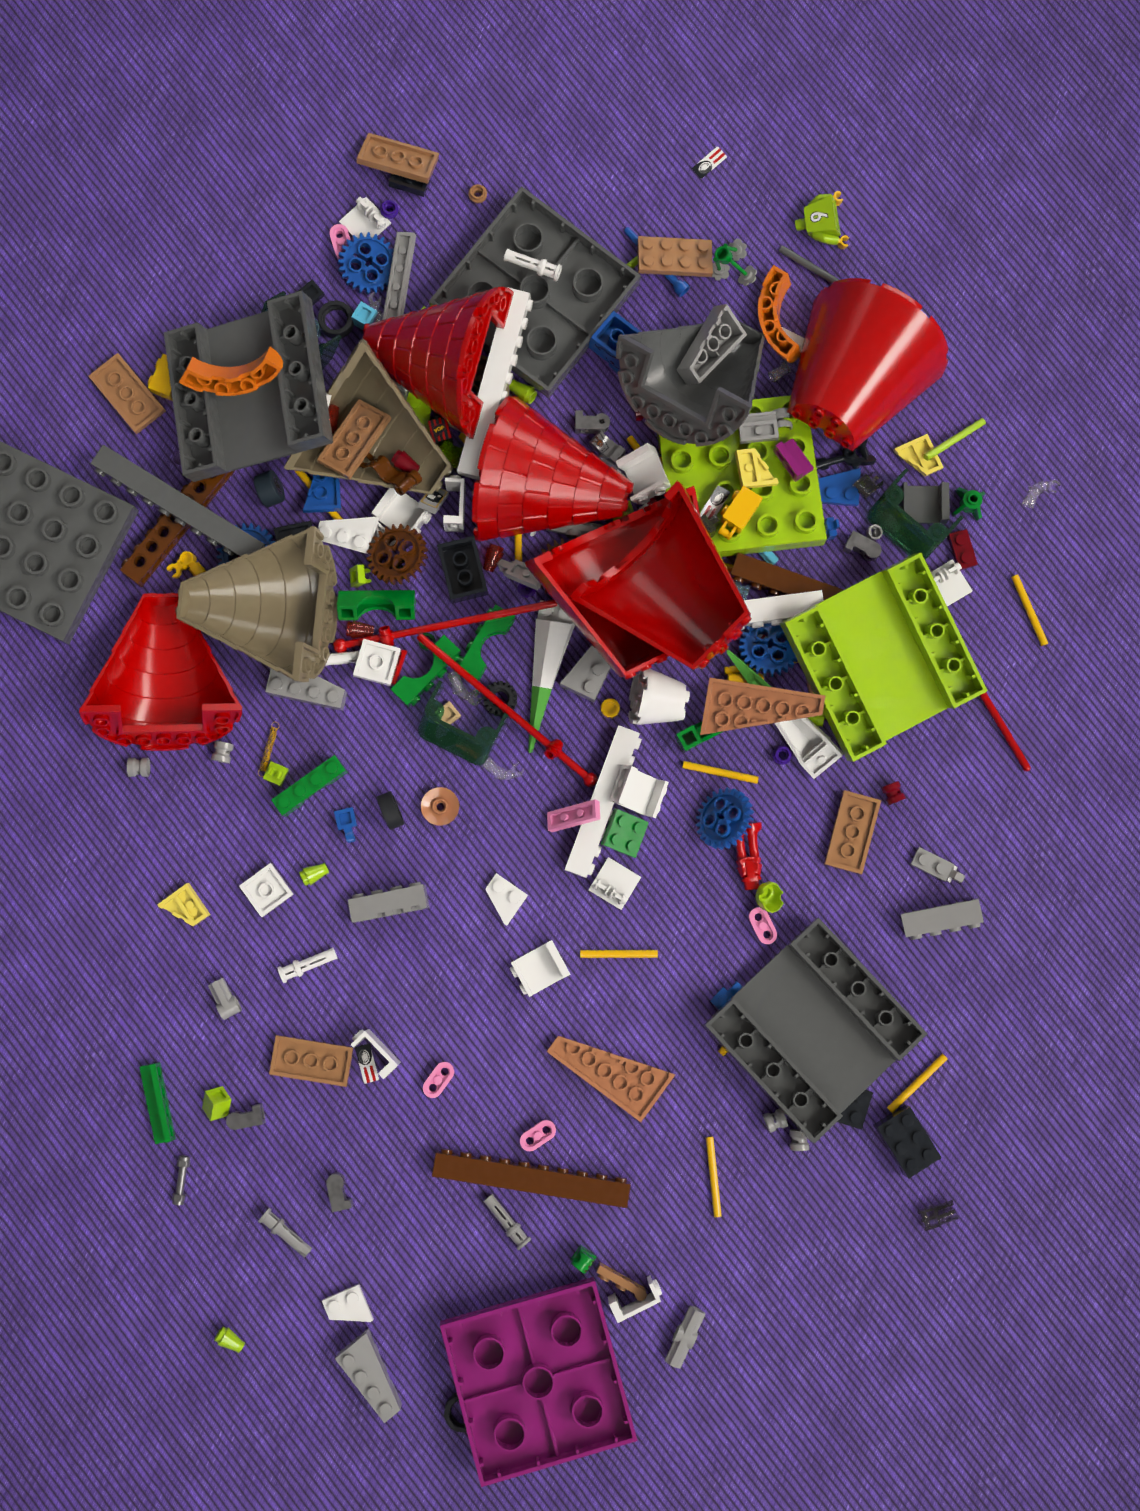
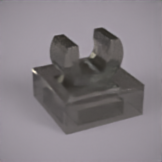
[701,514,720,538]

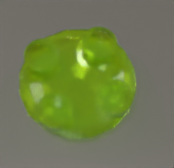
[439,440,463,469]

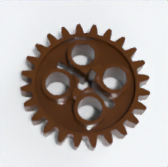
[366,524,428,585]

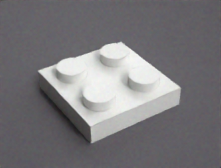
[353,639,401,686]
[239,863,294,917]

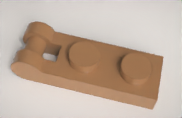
[596,1262,647,1301]

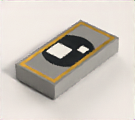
[418,488,449,514]

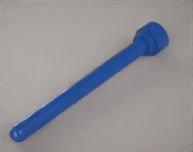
[624,227,690,297]

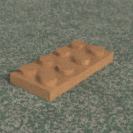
[357,133,439,184]
[637,236,713,277]
[89,353,166,435]
[317,399,391,480]
[824,790,881,875]
[269,1035,354,1087]

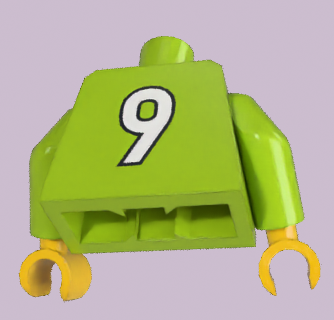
[795,191,849,249]

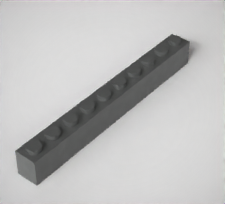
[90,445,266,557]

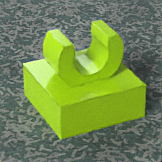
[349,565,372,588]
[263,761,289,787]

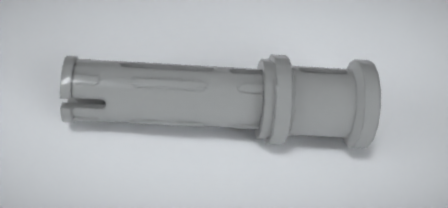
[483,1194,531,1250]
[258,1207,312,1258]

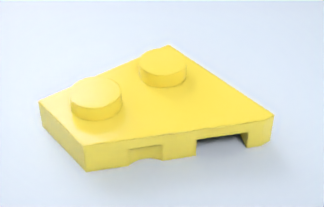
[893,434,943,477]
[735,448,779,489]
[157,883,211,926]

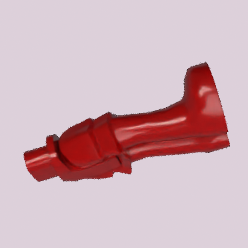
[736,822,762,890]

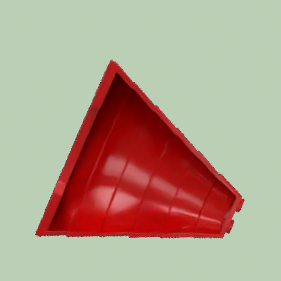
[363,287,514,439]
[472,396,634,542]
[79,593,242,751]

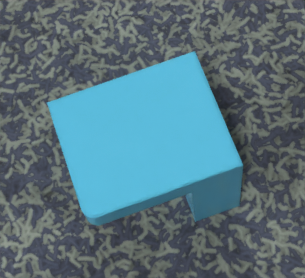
[351,301,378,330]

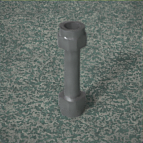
[172,1155,190,1205]

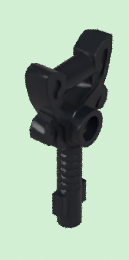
[816,439,876,471]

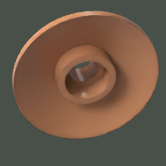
[421,787,459,826]

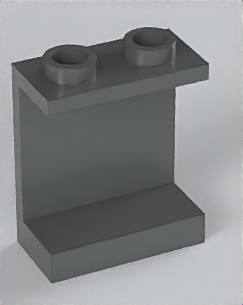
[897,482,950,524]

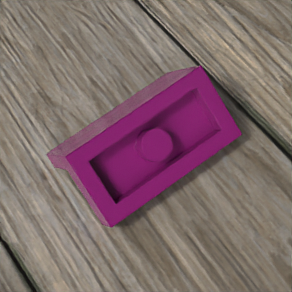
[773,439,814,482]

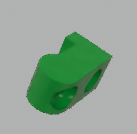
[570,1244,597,1274]

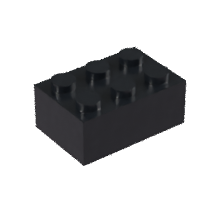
[437,536,489,604]
[873,1104,942,1179]

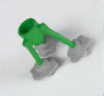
[712,239,757,286]

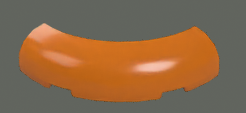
[758,265,801,363]
[179,347,283,396]

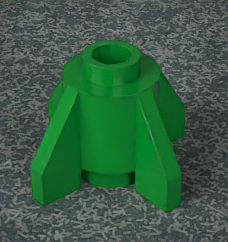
[952,487,985,521]

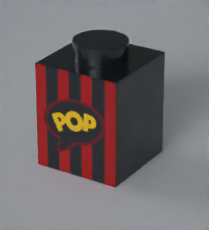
[428,416,454,447]

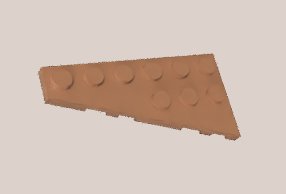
[700,678,826,735]
[547,1036,675,1122]

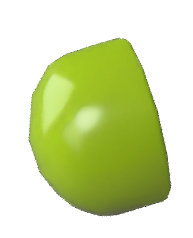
[755,881,784,913]

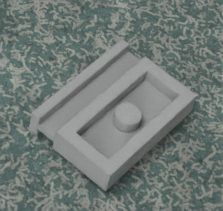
[738,411,779,444]

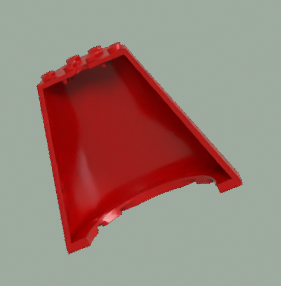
[787,278,948,451]
[570,480,752,670]

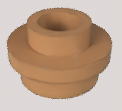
[469,184,487,203]

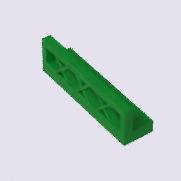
[139,1062,176,1144]

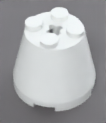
[628,668,690,725]

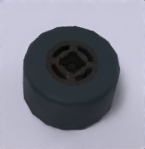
[254,470,285,508]

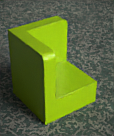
[202,1086,231,1121]

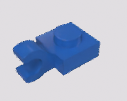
[824,517,840,541]
[334,807,358,843]
[710,981,743,1009]

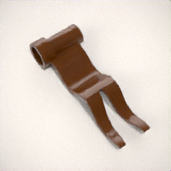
[360,453,422,496]

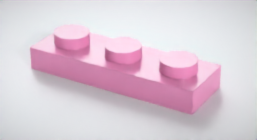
[547,799,600,832]

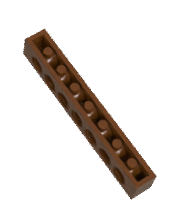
[120,470,236,587]

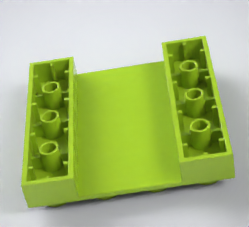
[657,395,827,557]
[780,552,988,762]

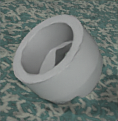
[866,524,883,540]

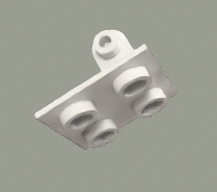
[339,197,391,248]
[931,559,973,606]
[589,857,641,910]

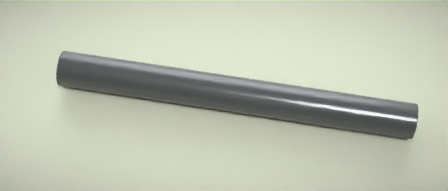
[779,245,839,284]

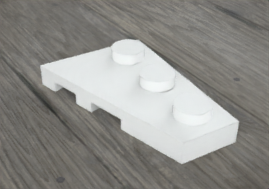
[318,517,379,554]

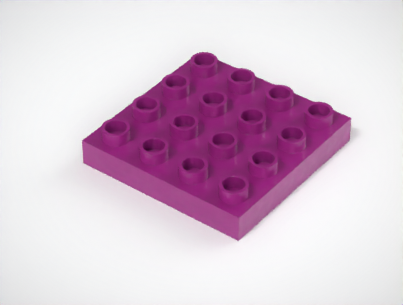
[440,1277,637,1487]

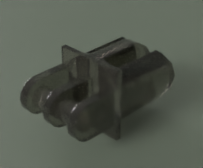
[852,471,883,500]
[918,1200,959,1231]

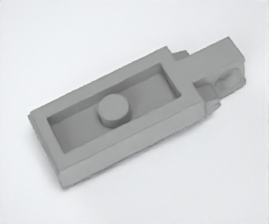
[497,559,541,590]
[910,847,965,883]

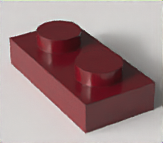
[947,529,978,571]

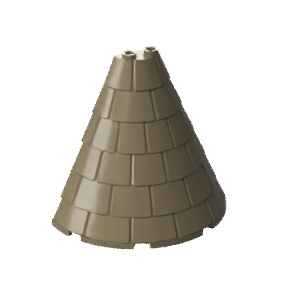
[284,338,453,495]
[176,526,338,682]

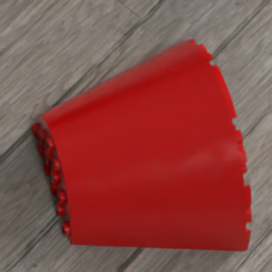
[524,486,700,680]

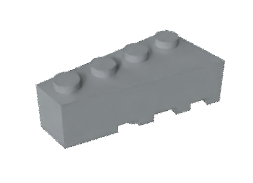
[677,304,747,385]
[560,645,611,703]
[265,668,347,711]
[348,882,430,923]
[901,898,984,940]
[335,1328,402,1423]

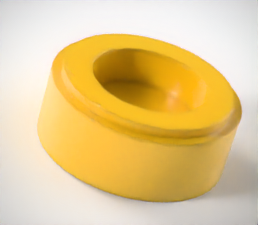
[601,698,620,718]

